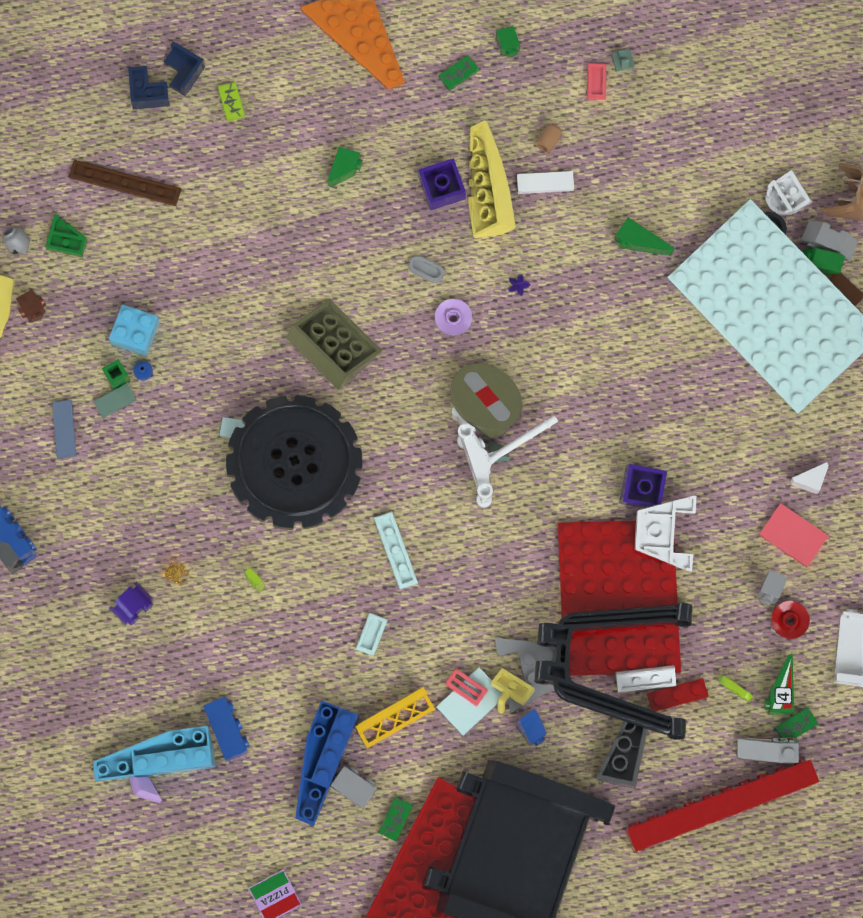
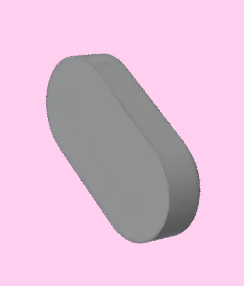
[409,256,444,283]

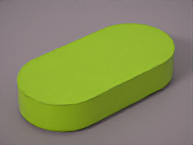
[717,674,753,702]

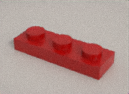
[647,678,709,712]

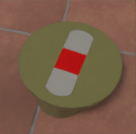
[450,363,522,437]

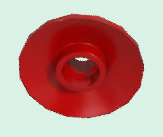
[771,601,810,639]

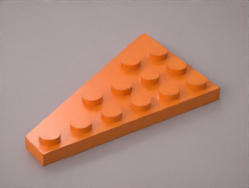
[301,0,405,89]

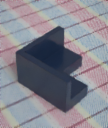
[164,41,205,96]
[128,66,170,110]

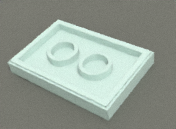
[436,668,503,736]

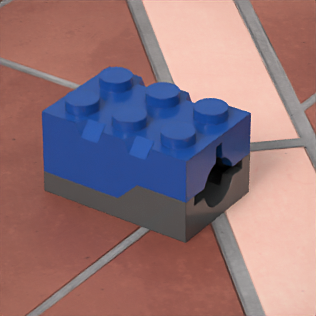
[0,506,37,574]

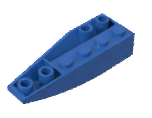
[295,700,359,826]

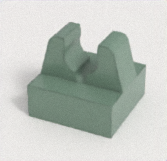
[612,49,634,72]

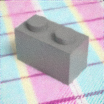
[756,570,788,606]
[331,766,377,810]

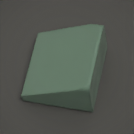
[488,441,510,463]

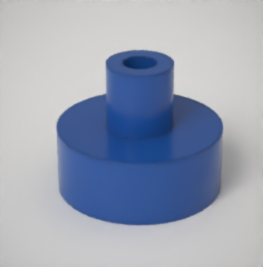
[133,361,153,381]

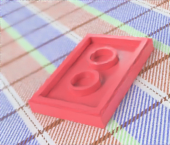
[759,503,829,568]

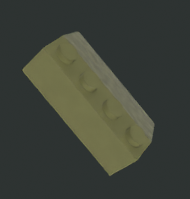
[286,299,382,390]

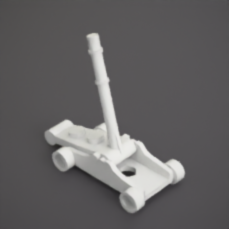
[452,407,558,508]

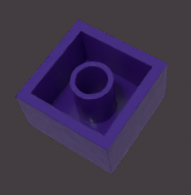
[418,158,466,211]
[619,464,667,508]

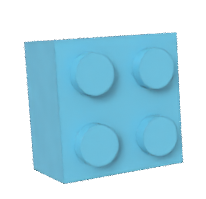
[109,305,160,357]

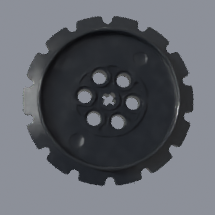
[226,395,362,530]

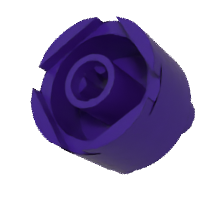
[109,581,154,626]

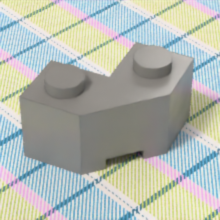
[801,221,858,262]

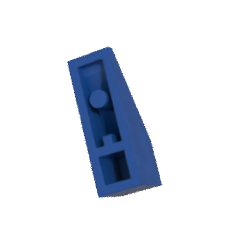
[517,708,547,746]

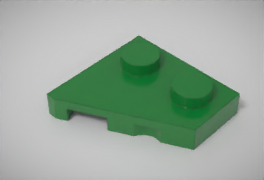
[45,214,87,258]

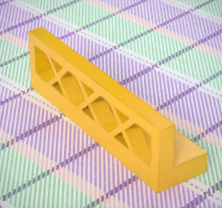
[355,687,435,749]

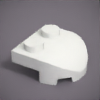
[765,170,812,215]

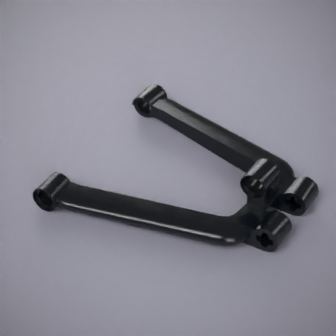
[534,603,693,740]

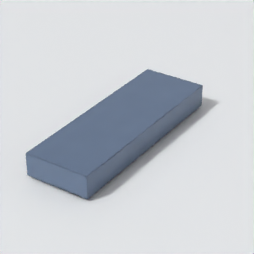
[52,400,77,459]

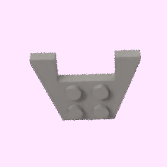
[494,638,555,713]

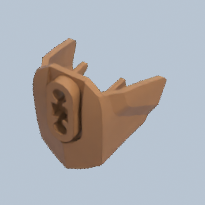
[822,163,863,220]

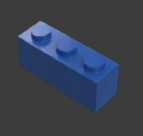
[203,697,250,762]

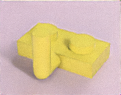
[491,668,535,714]

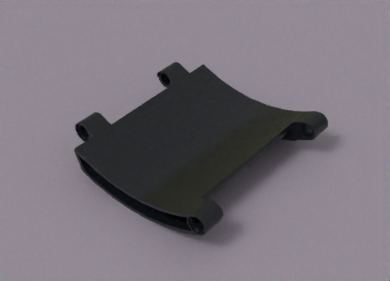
[422,760,615,918]

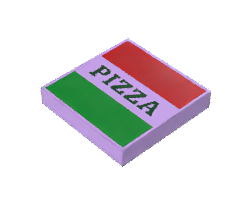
[248,869,302,918]

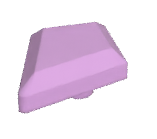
[129,776,162,803]

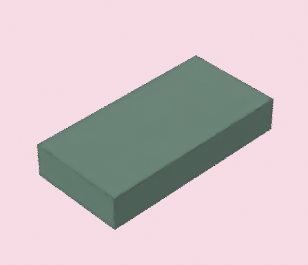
[93,384,137,419]

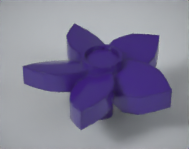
[509,274,530,296]

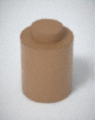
[535,124,562,154]

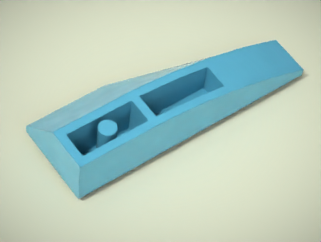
[93,726,216,782]

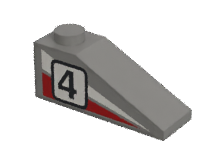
[737,738,799,763]

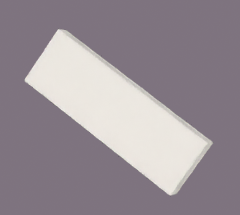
[517,171,574,194]
[616,665,676,693]

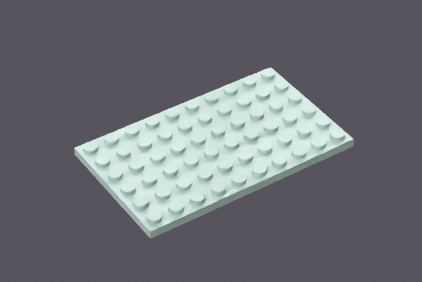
[667,199,863,414]

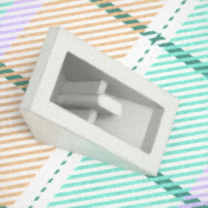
[790,462,829,494]

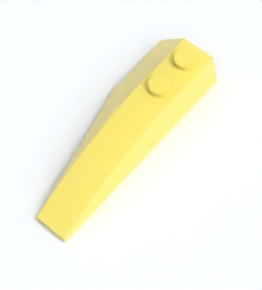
[468,120,516,238]

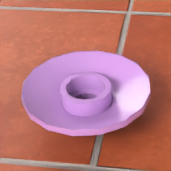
[435,299,472,336]

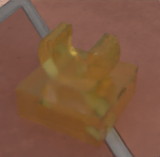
[162,561,189,585]

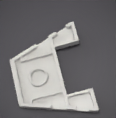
[634,496,697,572]

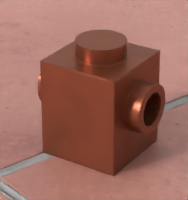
[16,289,46,322]

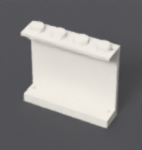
[834,609,863,687]

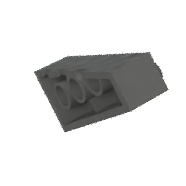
[596,708,652,789]

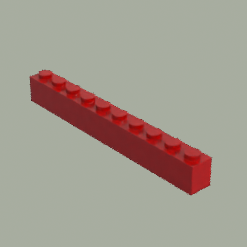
[625,758,820,853]

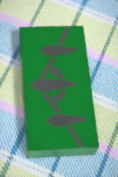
[438,55,479,91]
[775,708,819,738]
[379,797,413,842]

